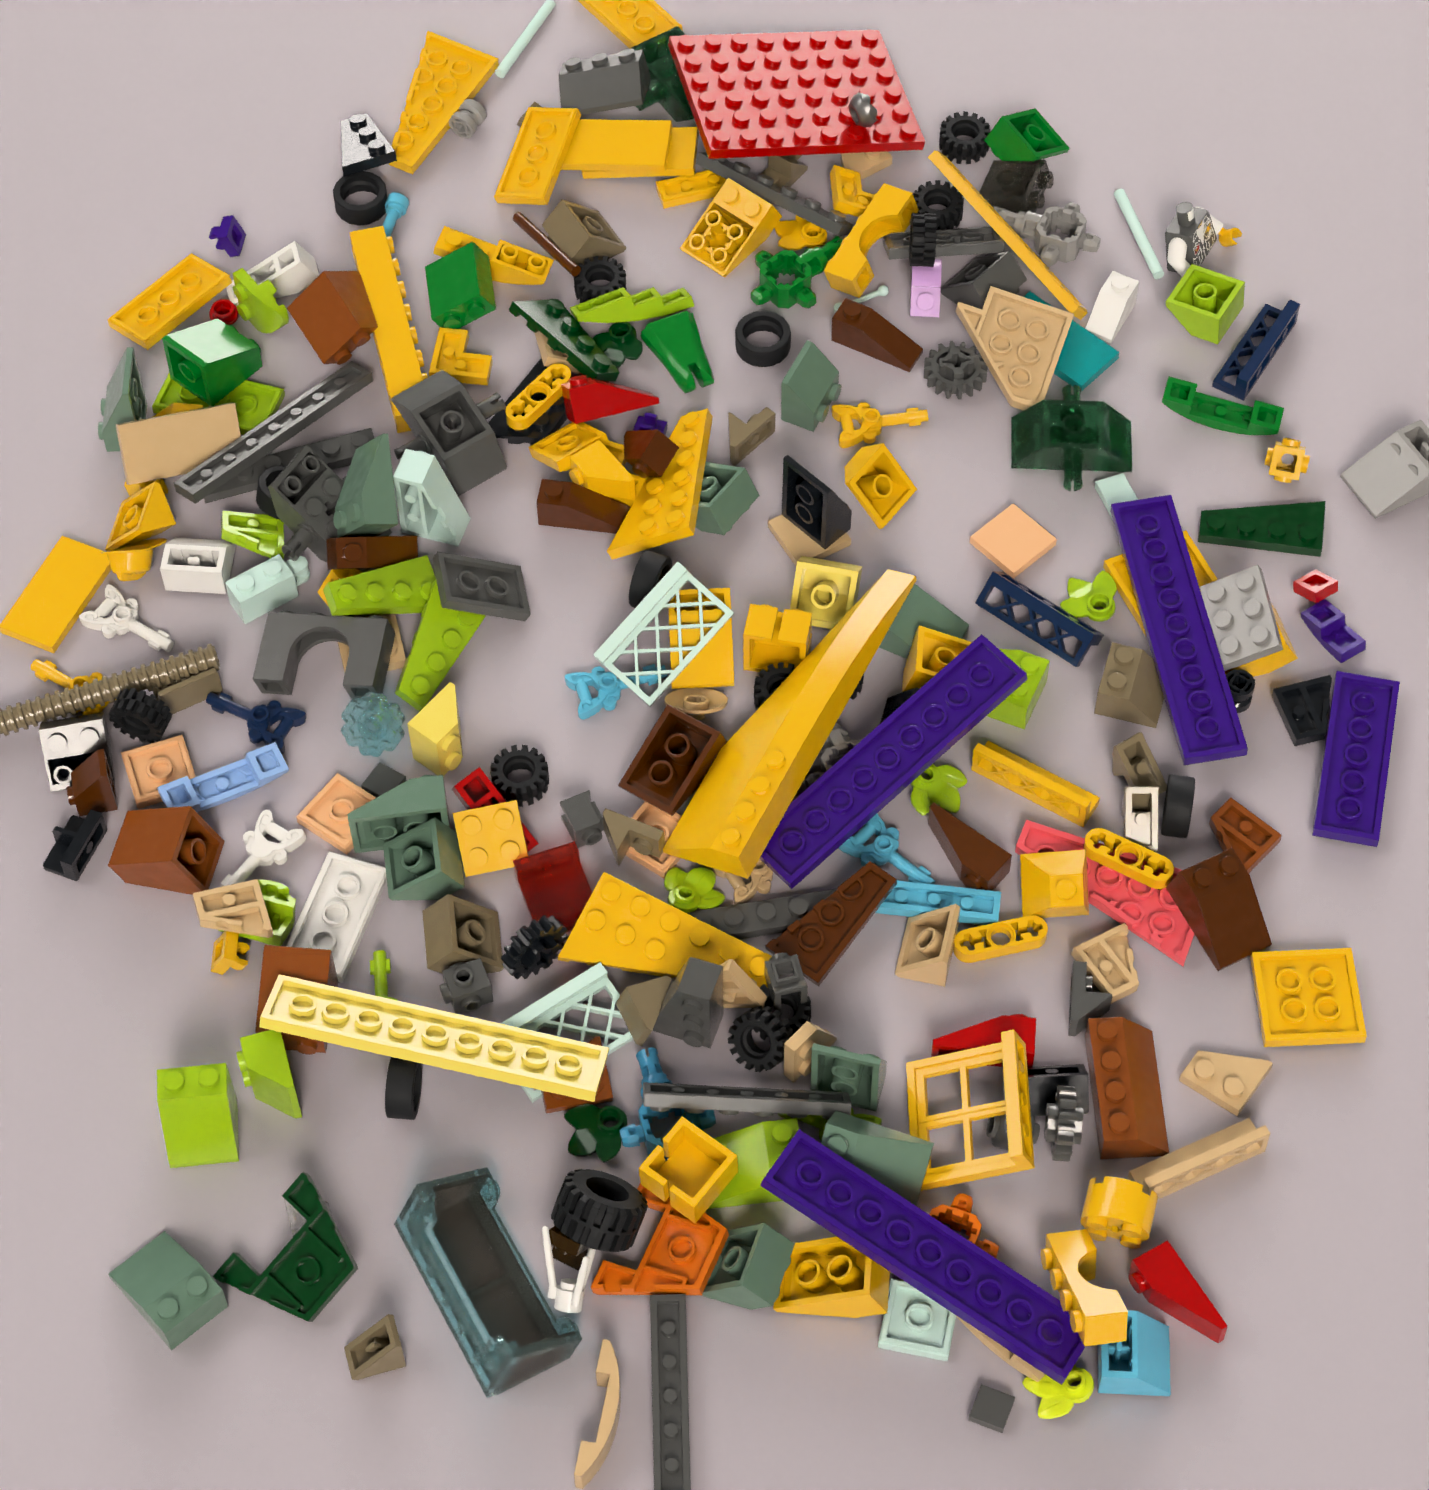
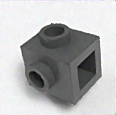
[439,958,493,1014]

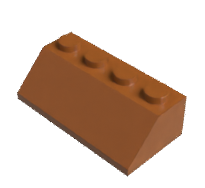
[1085,1017,1169,1159]

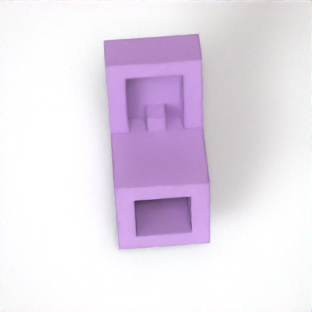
[910,259,942,317]

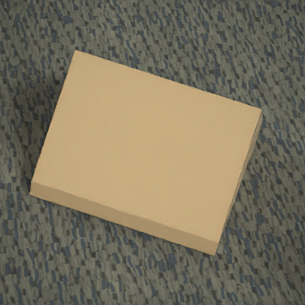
[895,904,960,987]

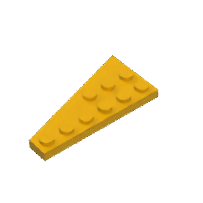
[558,872,772,988]

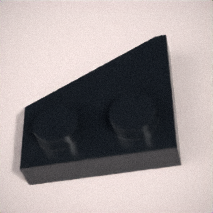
[1272,675,1332,747]

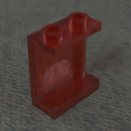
[513,841,592,932]

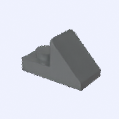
[1068,961,1112,1036]

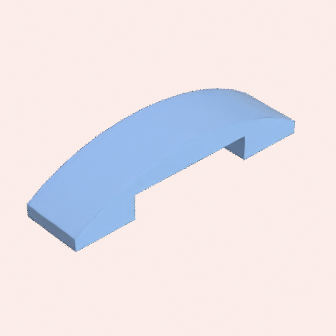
[157,742,289,812]

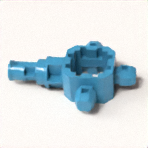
[619,1047,716,1161]

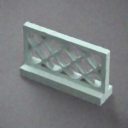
[593,561,734,707]
[500,962,633,1103]

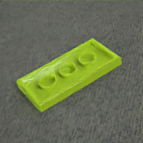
[152,372,285,435]

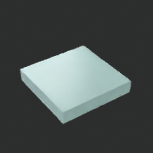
[878,1278,956,1362]

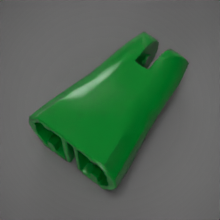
[640,310,714,394]

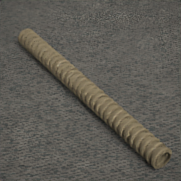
[0,643,220,736]

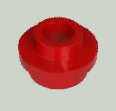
[209,299,239,325]

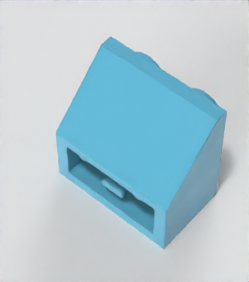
[1097,1310,1171,1396]

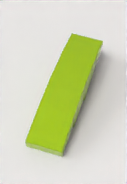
[570,287,694,323]

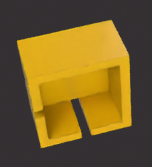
[743,604,812,672]
[639,1116,738,1224]

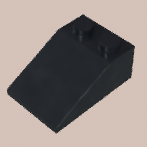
[782,455,852,549]

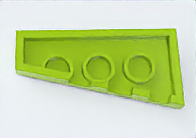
[323,555,436,616]
[395,579,486,712]

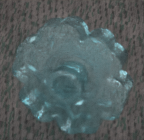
[341,692,405,757]

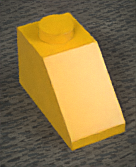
[569,440,635,500]

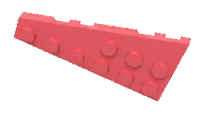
[1015,820,1195,967]

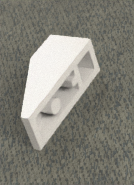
[226,241,319,307]

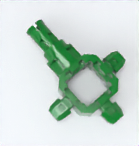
[751,236,842,309]

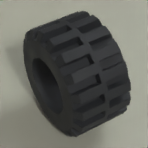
[551,1169,648,1252]

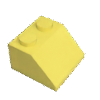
[790,556,863,629]
[407,682,463,776]

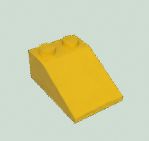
[773,1236,890,1318]

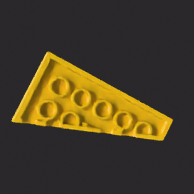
[389,31,499,175]
[607,408,713,560]

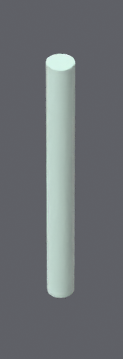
[495,0,556,78]
[1114,189,1164,279]

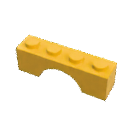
[824,183,919,298]
[1040,1229,1128,1346]

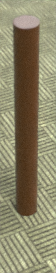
[513,212,581,276]

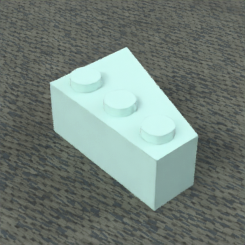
[393,449,471,546]

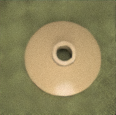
[664,688,728,720]

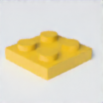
[528,422,610,472]
[452,800,530,877]

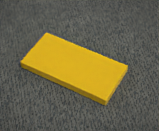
[577,0,683,55]
[494,107,581,205]
[561,119,673,172]
[582,127,699,179]
[107,253,232,350]
[0,535,111,653]

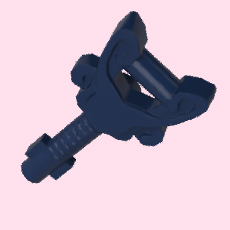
[206,692,306,754]

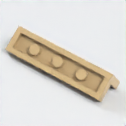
[1128,1117,1271,1199]

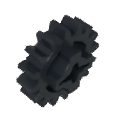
[501,915,569,979]

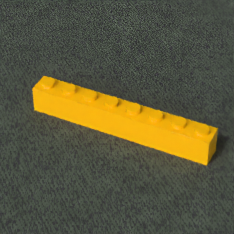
[349,226,428,433]

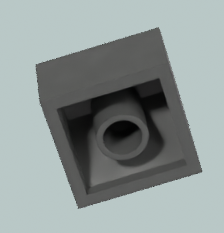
[940,251,1027,309]

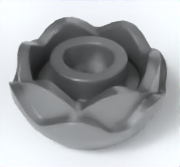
[849,93,878,127]

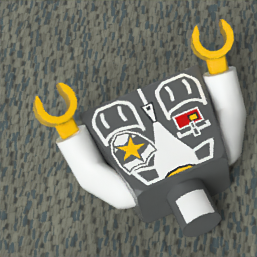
[1165,202,1242,277]

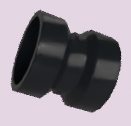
[1226,669,1255,713]

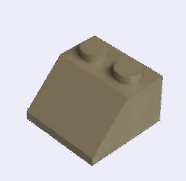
[542,199,626,265]
[1094,642,1164,728]
[422,894,504,974]

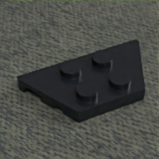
[489,358,567,445]

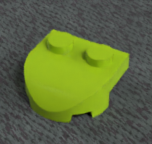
[233,268,289,333]
[218,880,296,946]

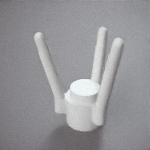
[542,1226,596,1313]

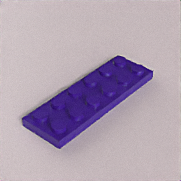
[1312,671,1400,847]

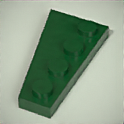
[509,299,620,382]
[1198,501,1326,557]

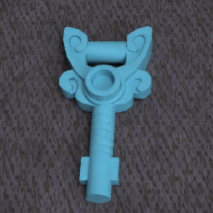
[565,664,668,720]
[839,814,936,884]

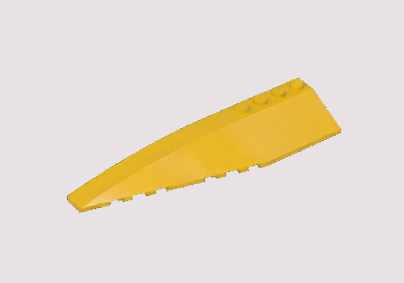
[662,569,917,879]

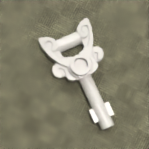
[79,584,174,652]
[221,810,307,887]

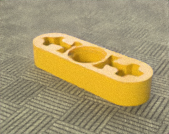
[505,364,571,430]
[1084,828,1174,889]
[954,915,1048,963]

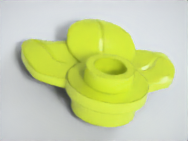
[1022,1365,1094,1419]

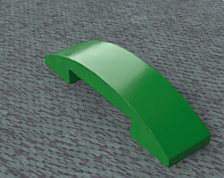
[1162,376,1284,435]

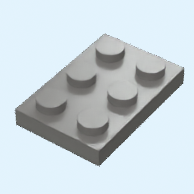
[1200,565,1283,671]

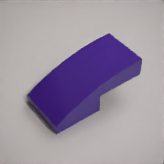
[1301,599,1366,663]

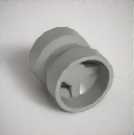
[449,99,487,139]

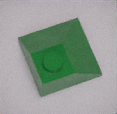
[984,108,1070,161]

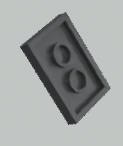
[432,551,531,622]

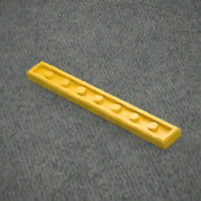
[928,150,1088,320]

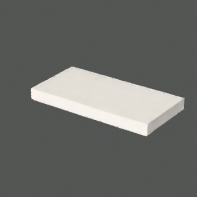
[286,851,387,983]

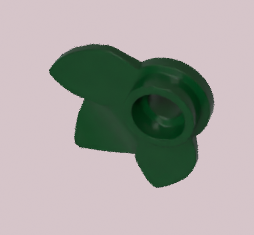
[592,322,643,368]
[564,1104,628,1163]

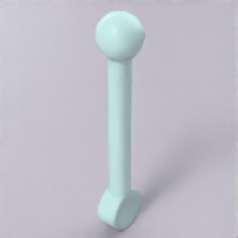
[834,285,889,313]

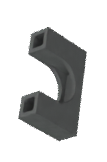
[253,611,395,700]

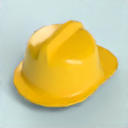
[101,538,167,581]

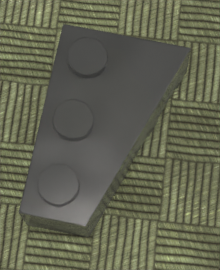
[653,957,724,1049]

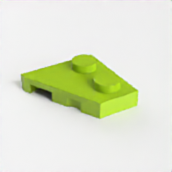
[221,510,284,560]

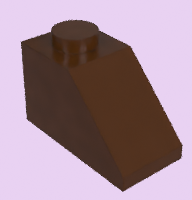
[624,429,679,478]
[67,749,118,817]

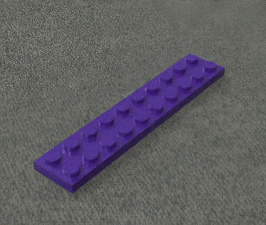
[1110,495,1248,766]
[760,634,1027,889]
[760,1129,1086,1385]

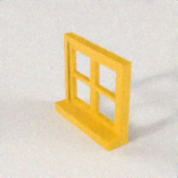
[906,1029,1035,1191]

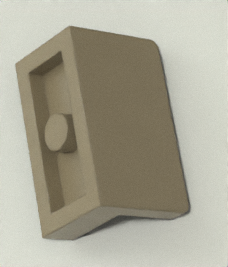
[152,668,223,714]

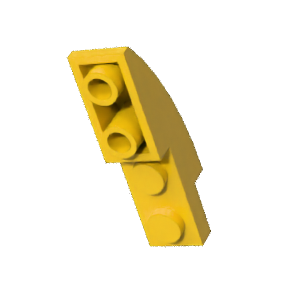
[433,226,554,285]

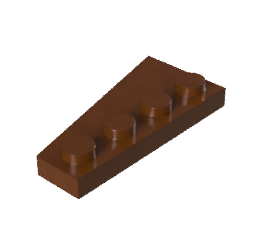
[765,861,897,986]

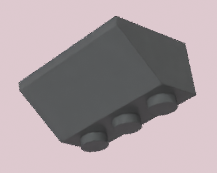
[559,49,651,115]

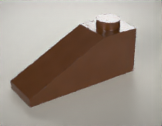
[831,298,923,372]
[537,479,631,534]
[326,536,418,570]
[928,802,1012,891]

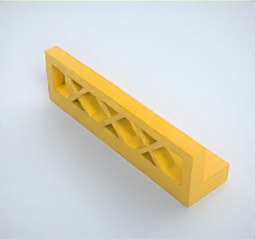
[971,741,1100,828]

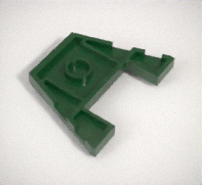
[213,1172,358,1322]

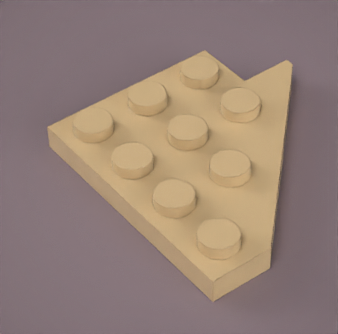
[955,286,1074,416]

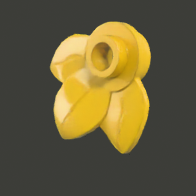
[774,215,827,250]

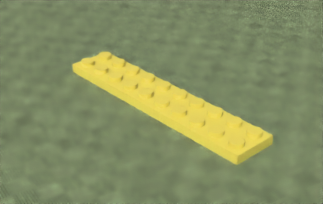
[259,974,609,1102]

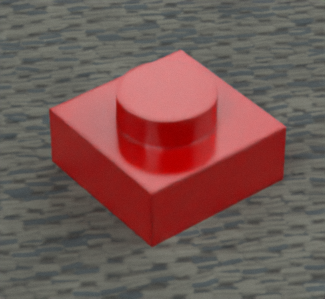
[1293,569,1338,603]

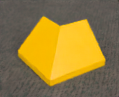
[105,481,176,551]

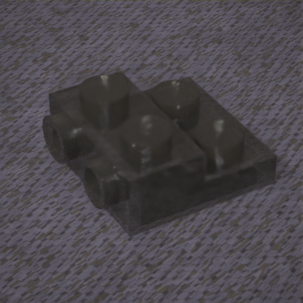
[979,160,1054,214]

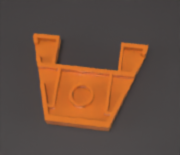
[591,1184,729,1295]

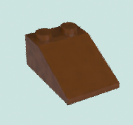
[618,704,727,816]
[1166,848,1272,971]

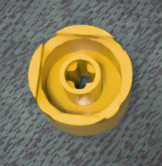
[1080,1176,1158,1249]

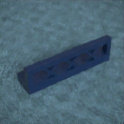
[1212,300,1300,401]
[975,571,1104,667]

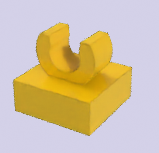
[211,931,250,975]

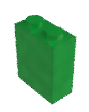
[425,241,496,329]

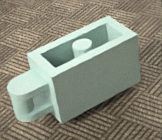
[225,554,310,624]

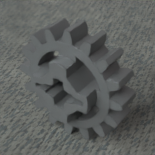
[924,341,988,400]
[1044,1086,1084,1162]

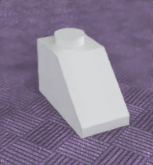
[1085,271,1139,343]

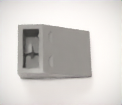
[1340,420,1429,519]

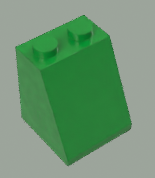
[162,318,263,406]

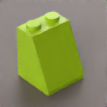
[157,1063,239,1168]

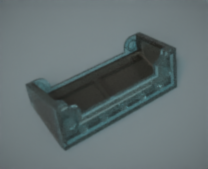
[394,1167,582,1398]

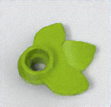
[1060,570,1117,622]
[910,764,967,816]
[664,867,725,913]

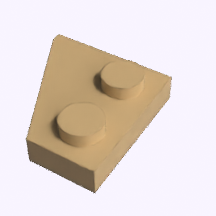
[193,879,273,938]
[1071,923,1139,1004]
[784,1021,837,1083]
[1179,1050,1273,1117]

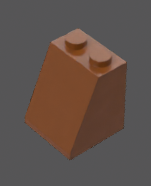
[287,271,378,365]
[108,806,225,895]
[255,945,339,1055]

